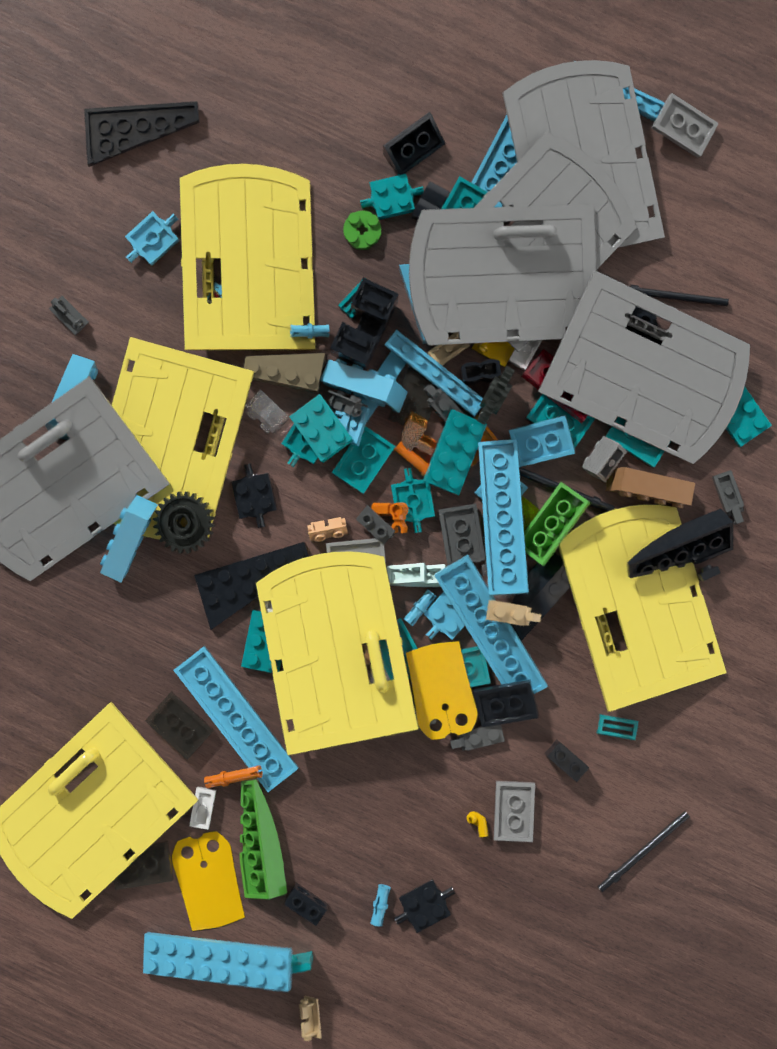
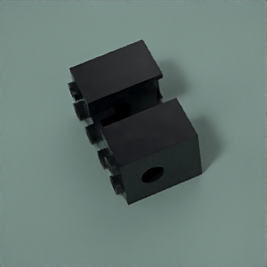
[330,277,399,371]

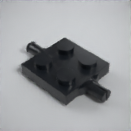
[231,463,278,528]
[394,879,456,933]

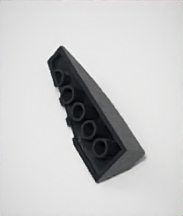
[627,508,734,578]
[511,553,570,641]

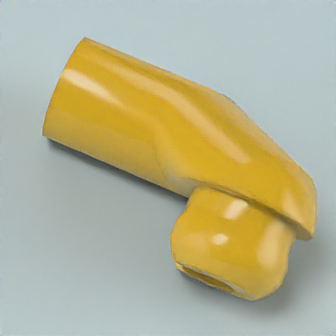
[466,811,488,837]

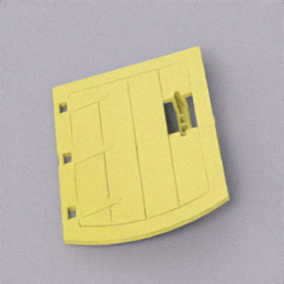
[180,164,315,350]
[112,337,254,540]
[559,505,726,712]
[256,552,418,755]
[0,702,199,919]

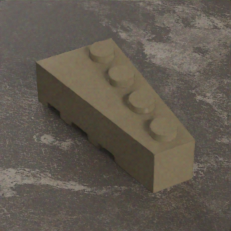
[244,353,326,394]

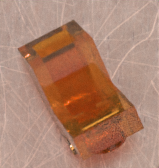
[401,411,436,455]

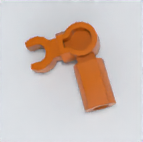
[371,502,409,533]

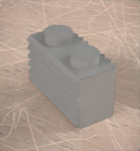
[582,436,627,482]

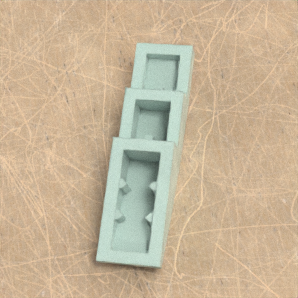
[387,563,447,587]

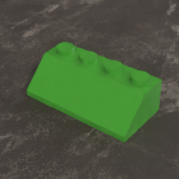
[524,482,590,566]

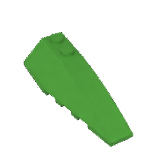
[240,780,287,899]

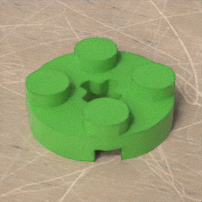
[343,211,381,250]

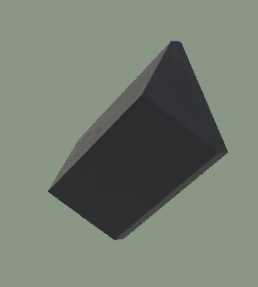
[383,112,446,175]

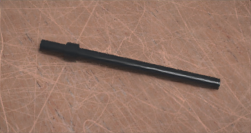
[629,285,729,306]
[519,467,615,512]
[597,811,690,893]

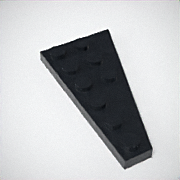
[84,101,200,167]

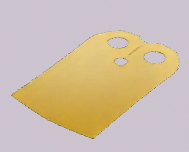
[406,641,478,740]
[172,831,245,931]

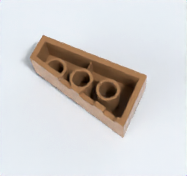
[605,467,695,509]

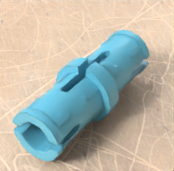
[290,323,330,339]
[404,589,437,626]
[370,884,391,926]

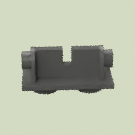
[49,296,89,335]
[328,390,368,417]
[356,505,395,545]

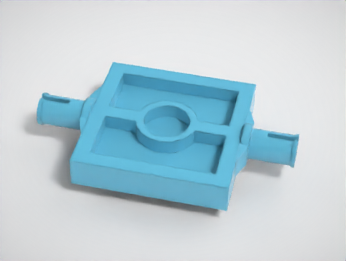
[125,211,180,266]
[424,592,465,640]

